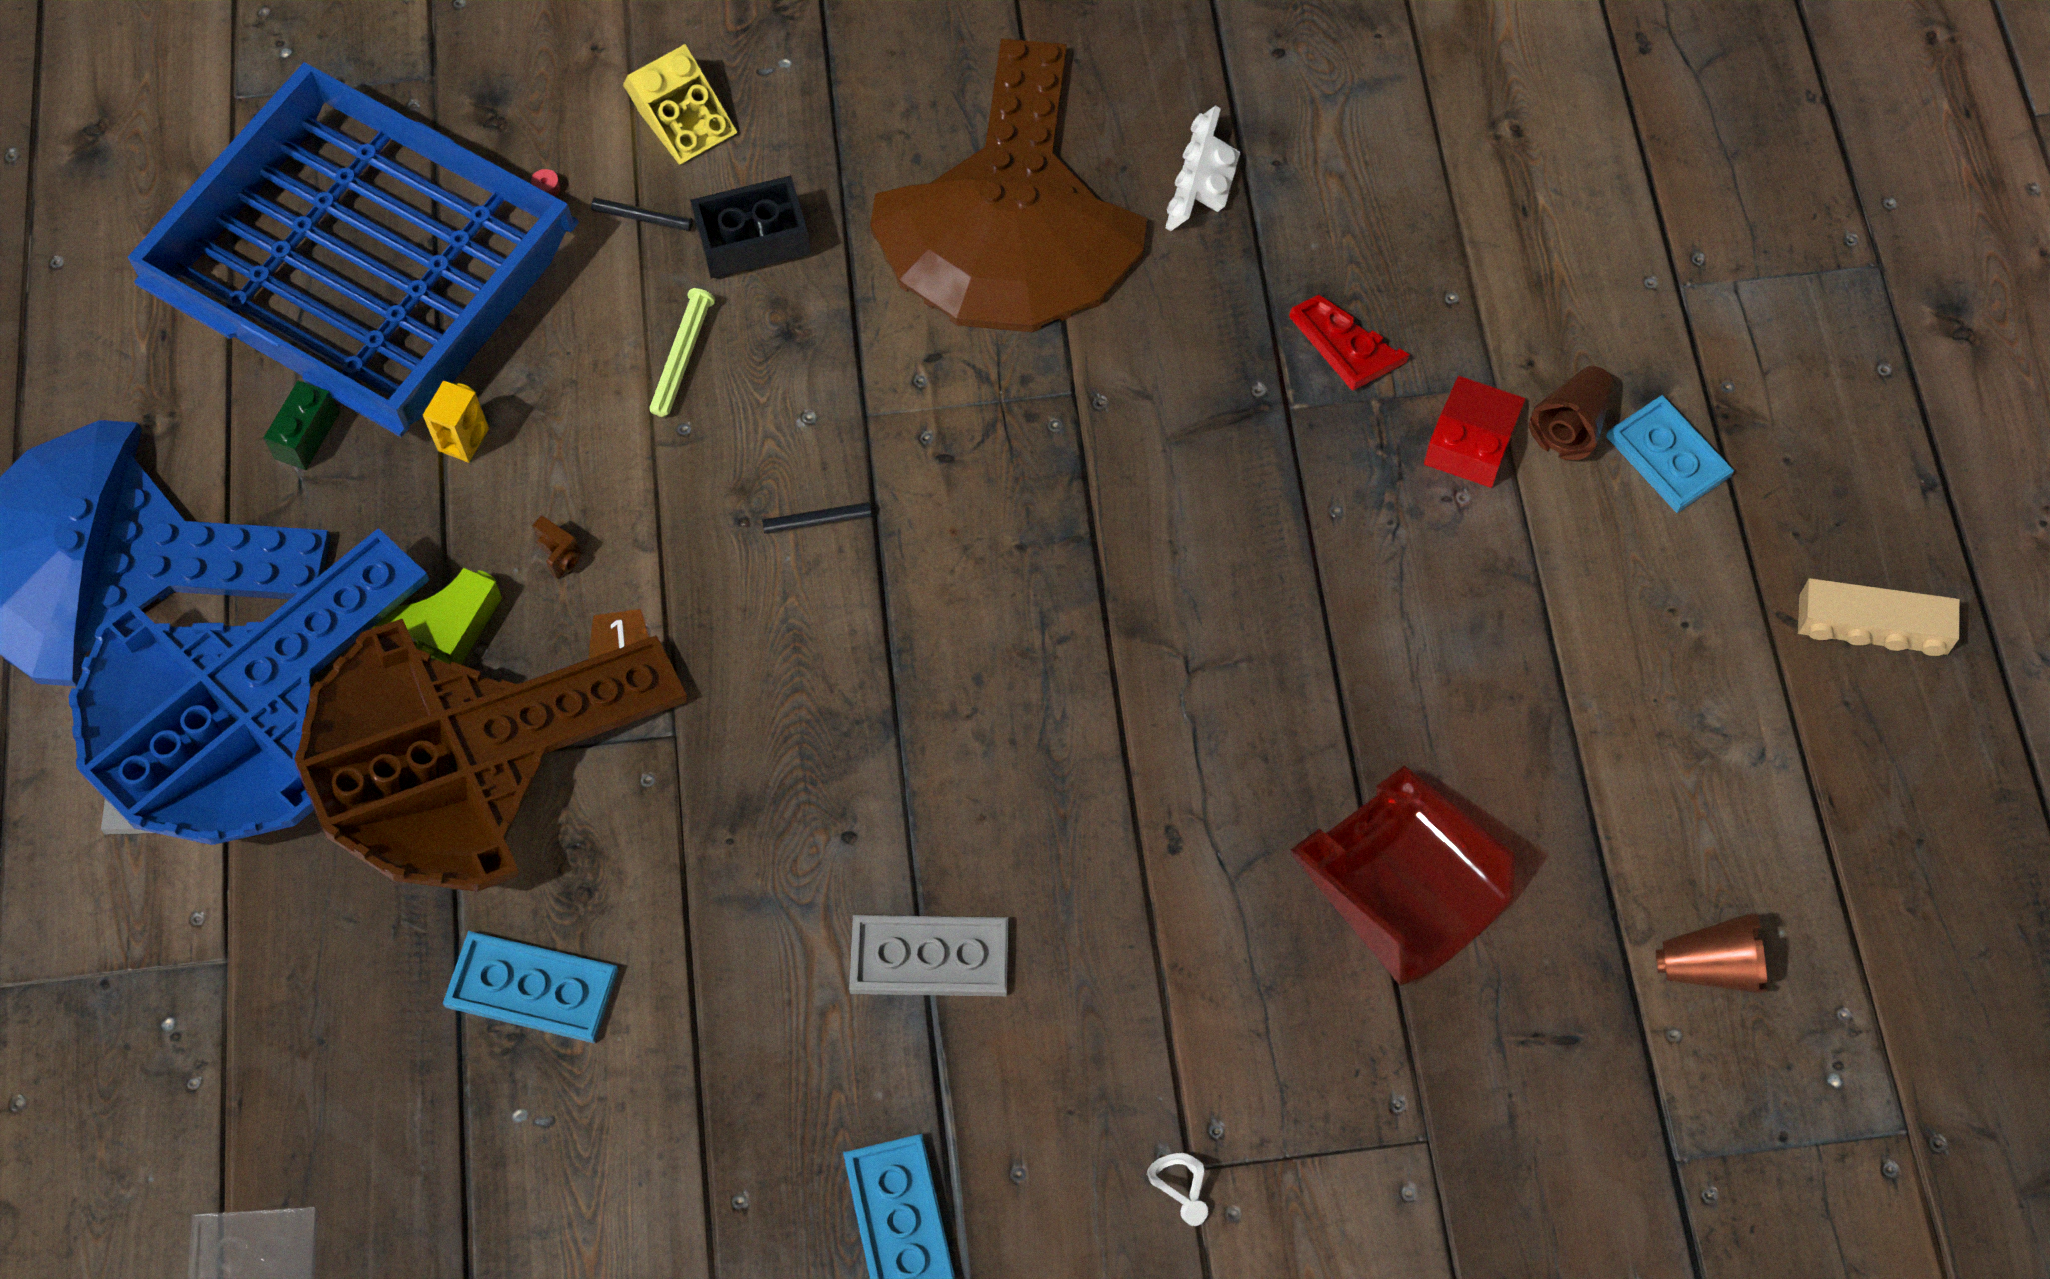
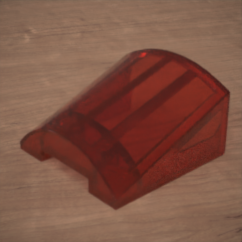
[1290,765,1515,986]

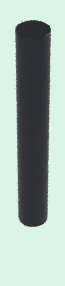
[591,197,693,232]
[762,502,872,534]

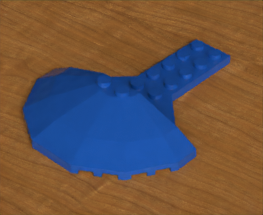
[0,420,331,686]
[68,528,429,845]

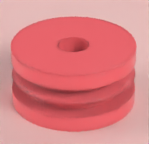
[531,169,560,197]

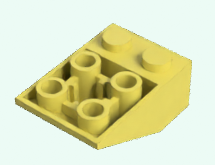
[623,44,738,165]

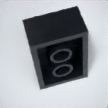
[690,175,811,279]

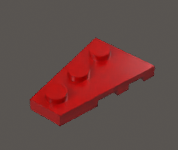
[1289,294,1410,391]

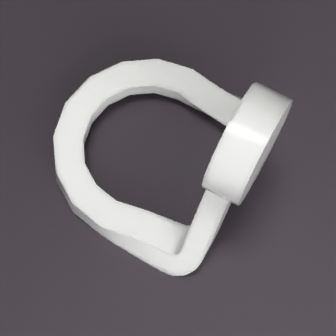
[1147,1153,1208,1226]

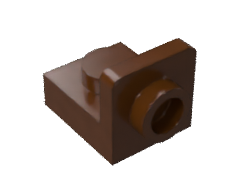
[532,515,581,579]

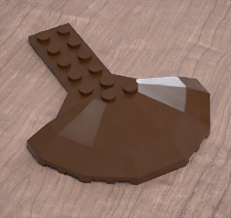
[870,38,1147,333]
[295,619,687,892]

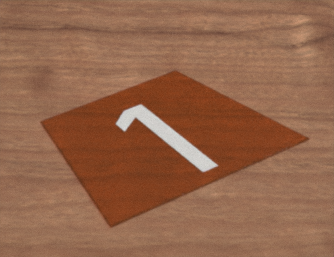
[588,609,649,659]

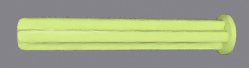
[650,288,715,418]

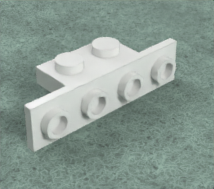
[1165,105,1240,231]

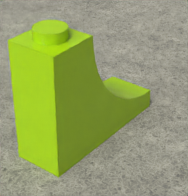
[371,568,502,665]

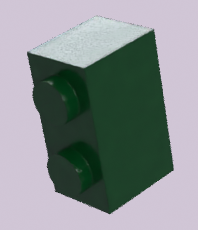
[263,380,340,470]

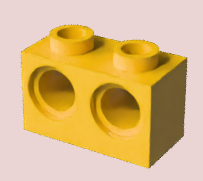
[423,380,489,463]

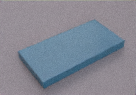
[443,931,619,1044]
[843,1134,955,1279]

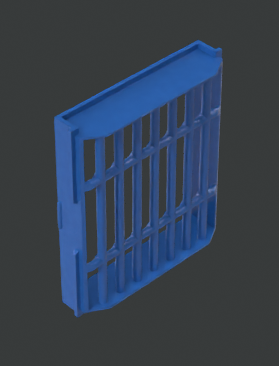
[128,62,579,438]

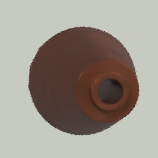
[1529,366,1614,460]
[1655,913,1767,993]

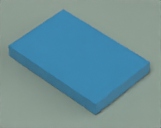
[1606,395,1734,513]

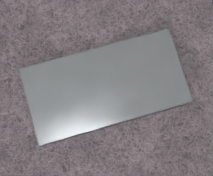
[849,915,1009,996]

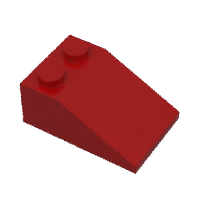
[1424,375,1526,488]

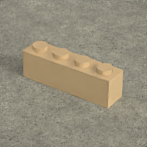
[1798,578,1960,656]

